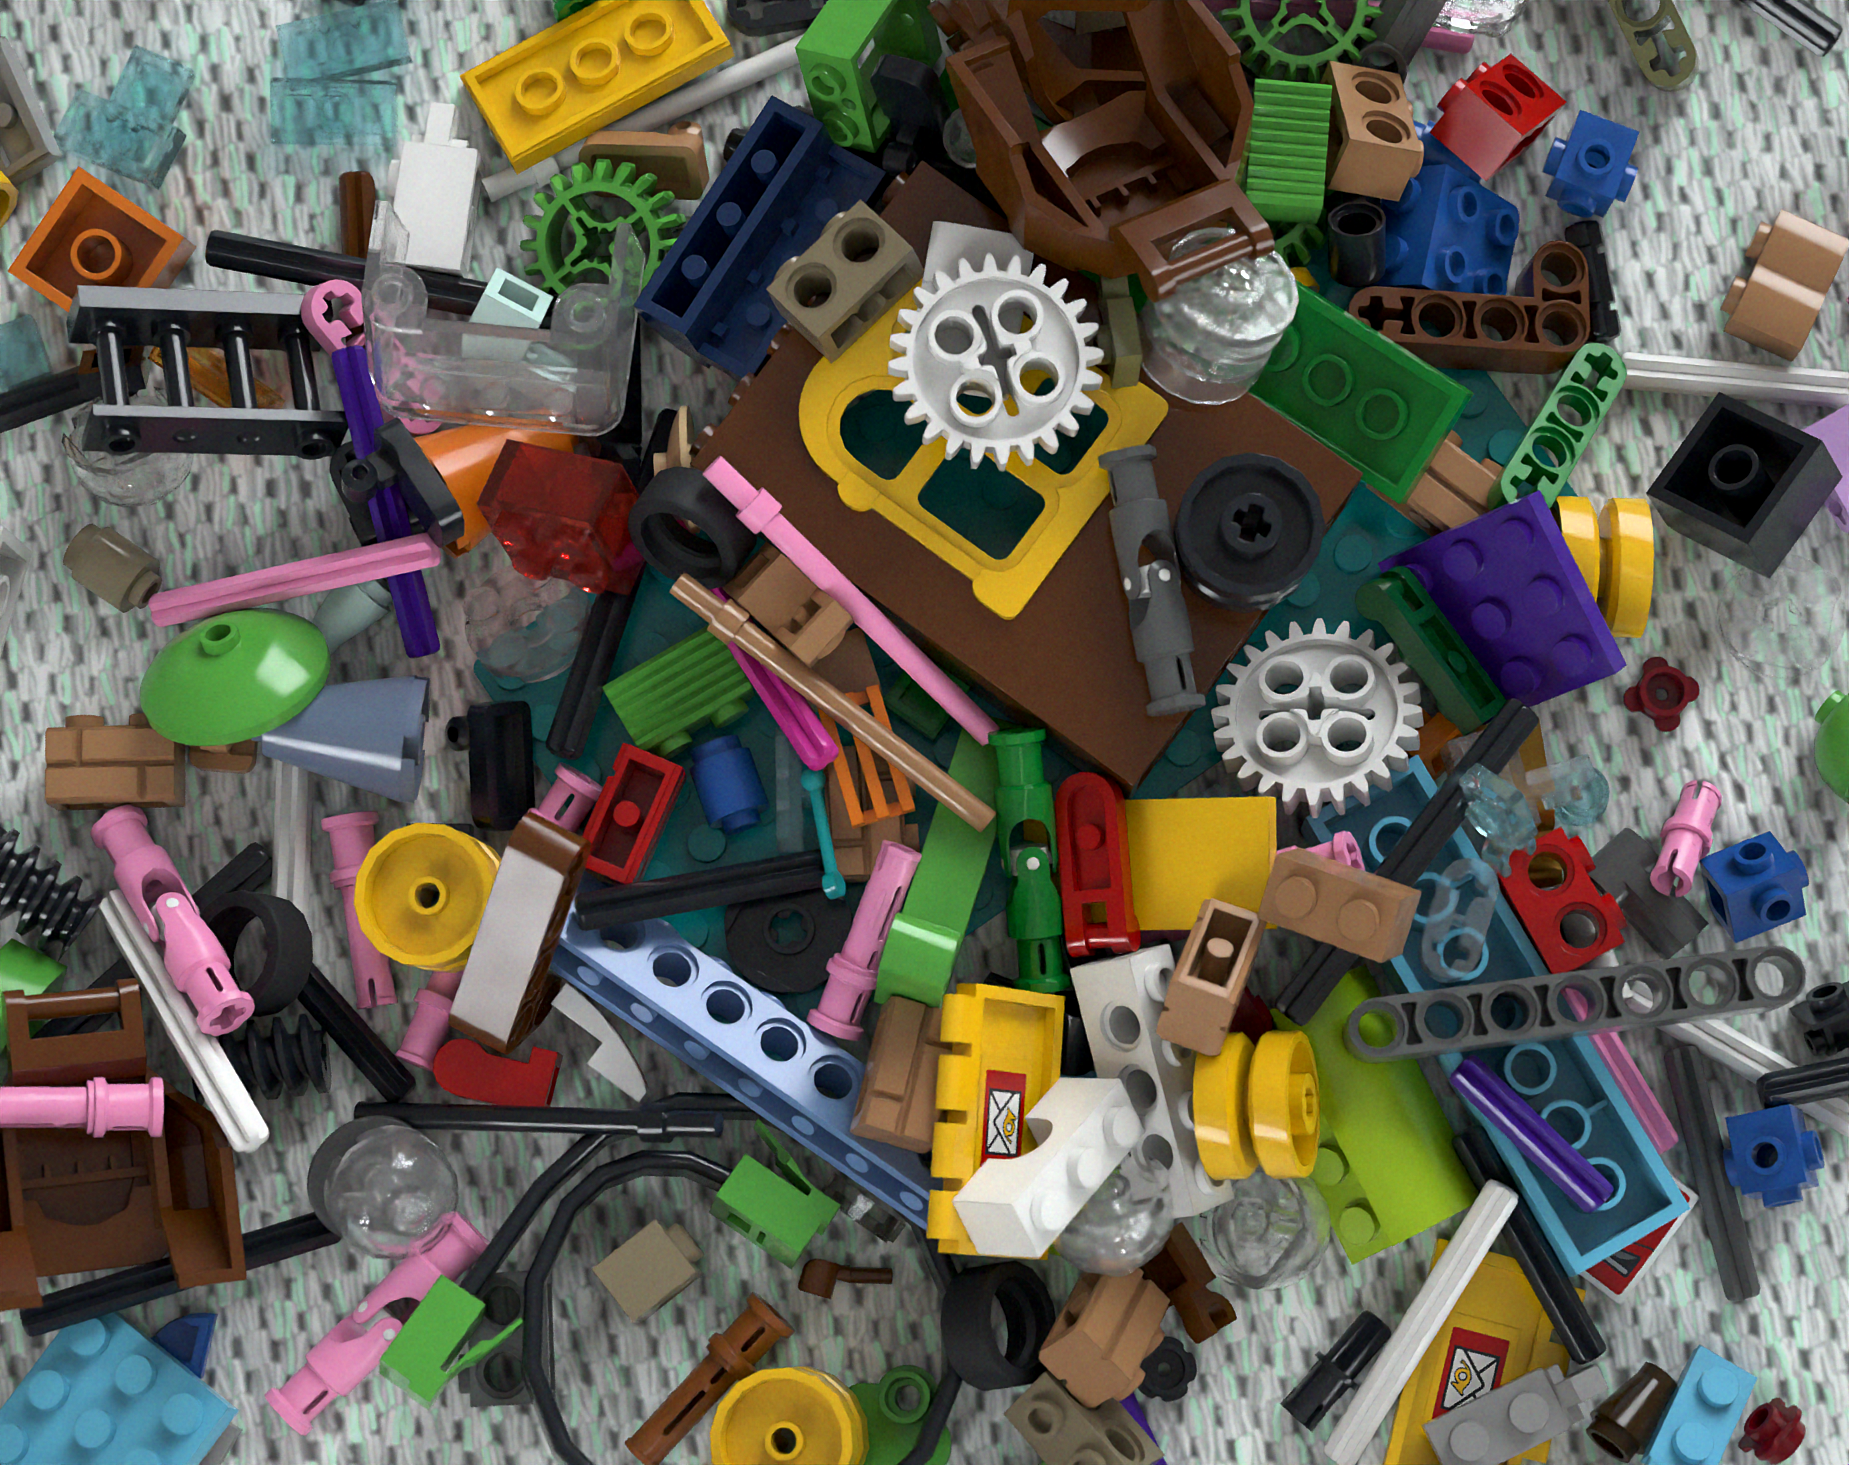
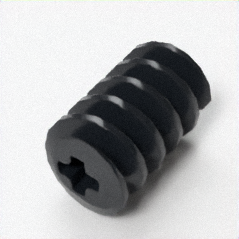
[0,829,104,963]
[191,1013,332,1105]

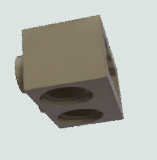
[766,199,924,363]
[592,1219,704,1323]
[1003,1370,1165,1465]

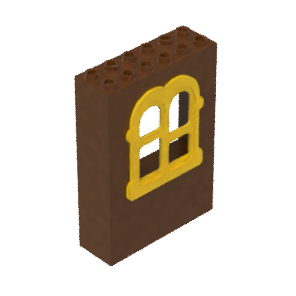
[689,160,1364,800]

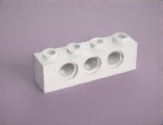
[1070,944,1235,1223]

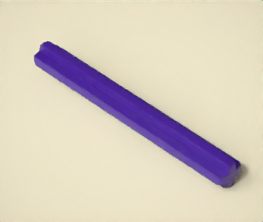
[331,345,440,658]

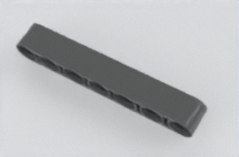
[1342,946,1806,1063]

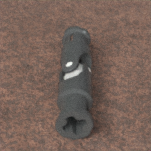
[1098,445,1206,717]

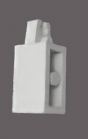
[378,102,485,278]

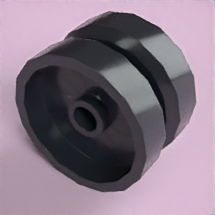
[1173,452,1325,614]

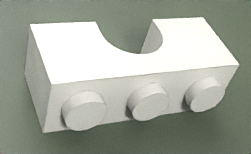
[952,1077,1145,1258]

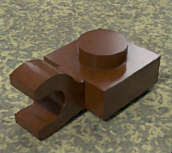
[1128,1222,1237,1345]

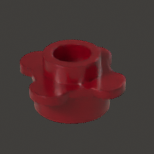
[1623,657,1700,732]
[1738,1397,1806,1464]

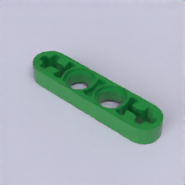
[1487,342,1627,511]

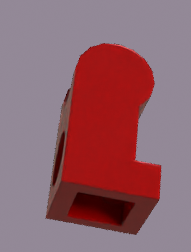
[433,1038,563,1107]

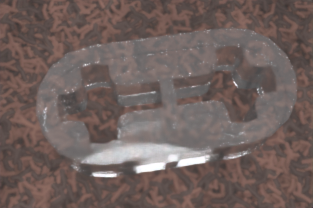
[1418,858,1499,983]

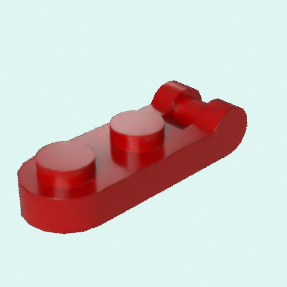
[1055,772,1141,958]

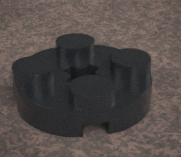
[724,887,852,995]

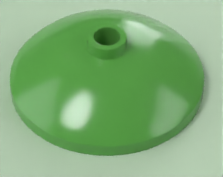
[139,608,331,746]

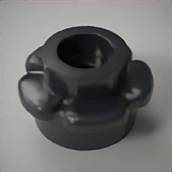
[1137,1336,1197,1402]

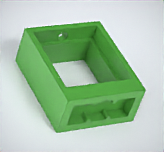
[795,0,943,153]

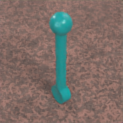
[801,768,846,899]

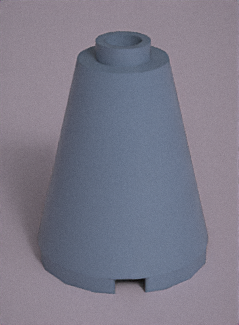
[251,675,431,803]

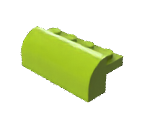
[1270,964,1479,1265]

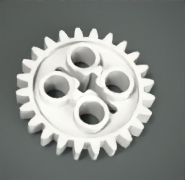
[888,253,1104,471]
[1211,618,1424,818]

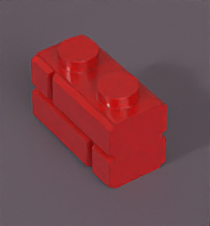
[582,742,687,886]

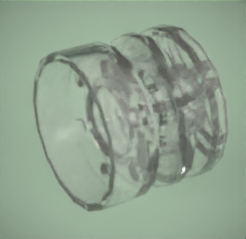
[1136,227,1299,405]

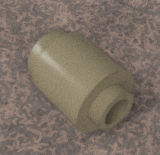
[63,523,162,613]

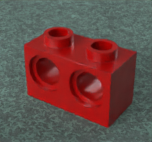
[1430,53,1567,182]
[1488,826,1628,975]

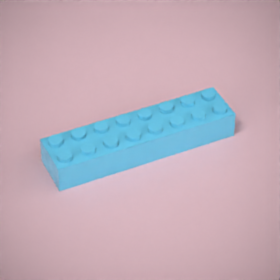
[1300,754,1691,1278]

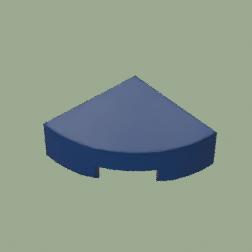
[151,1313,218,1379]

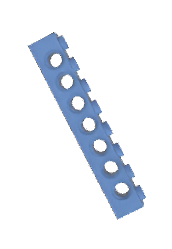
[550,871,943,1231]

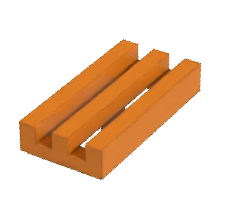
[816,684,915,829]

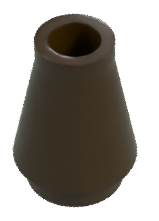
[1586,1362,1677,1463]

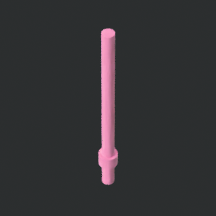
[702,456,1000,746]

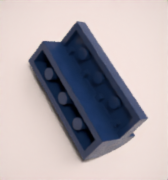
[634,95,891,381]

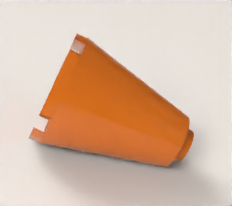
[414,405,579,559]

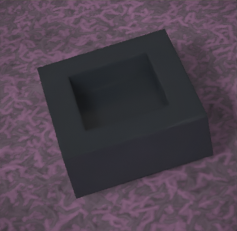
[77,345,151,399]

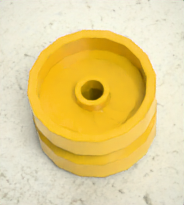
[1549,496,1654,638]
[353,822,502,973]
[1193,1030,1320,1180]
[710,1366,869,1465]

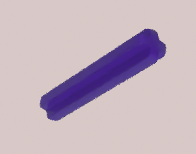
[1449,1055,1614,1213]

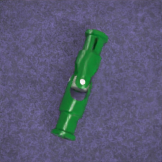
[988,726,1072,993]

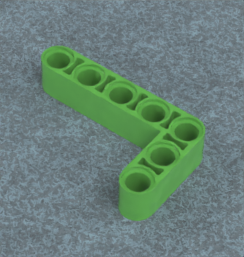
[874,715,1022,1009]

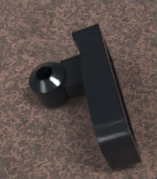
[870,54,958,177]
[342,417,465,548]
[445,700,536,832]

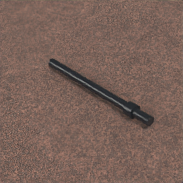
[354,1101,724,1143]

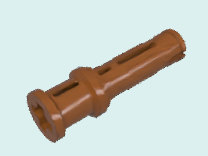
[625,1291,795,1465]

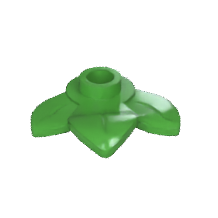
[849,1365,952,1465]

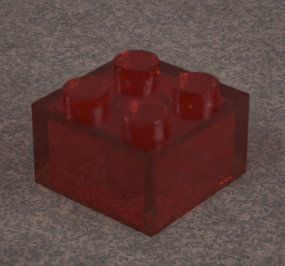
[476,439,645,595]

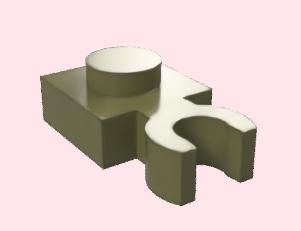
[1093,275,1143,389]

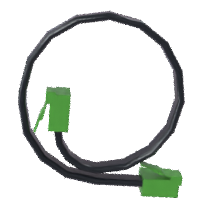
[379,1092,963,1465]

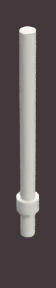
[481,33,805,203]

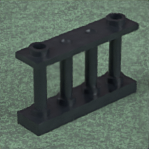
[66,285,349,460]

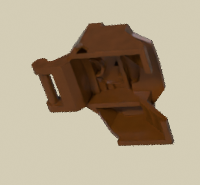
[926,0,1149,125]
[945,0,1275,303]
[0,978,247,1312]

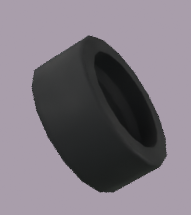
[627,466,758,590]
[200,890,313,1017]
[940,1260,1056,1391]

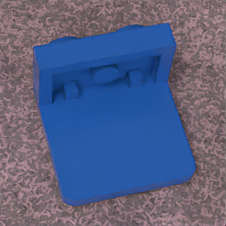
[1363,164,1520,295]

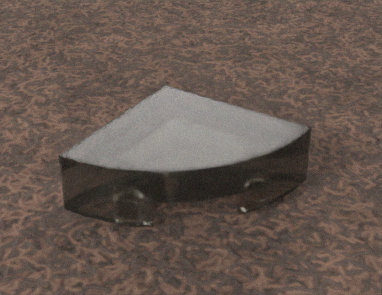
[821,1172,906,1244]

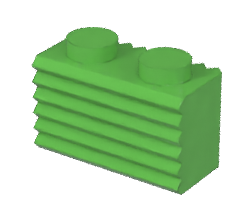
[1240,78,1332,225]
[602,625,755,760]

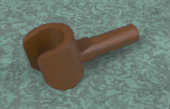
[798,1259,893,1299]

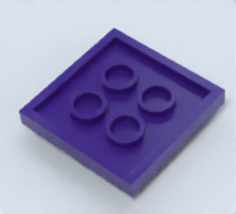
[1377,490,1627,725]

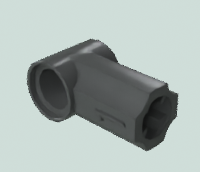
[1351,0,1447,84]
[1588,828,1709,960]

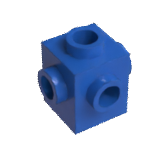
[1542,110,1640,218]
[1699,831,1809,944]
[1723,1104,1824,1208]

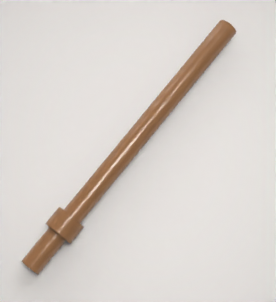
[669,572,997,833]

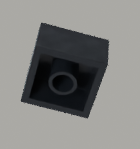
[1646,392,1843,579]

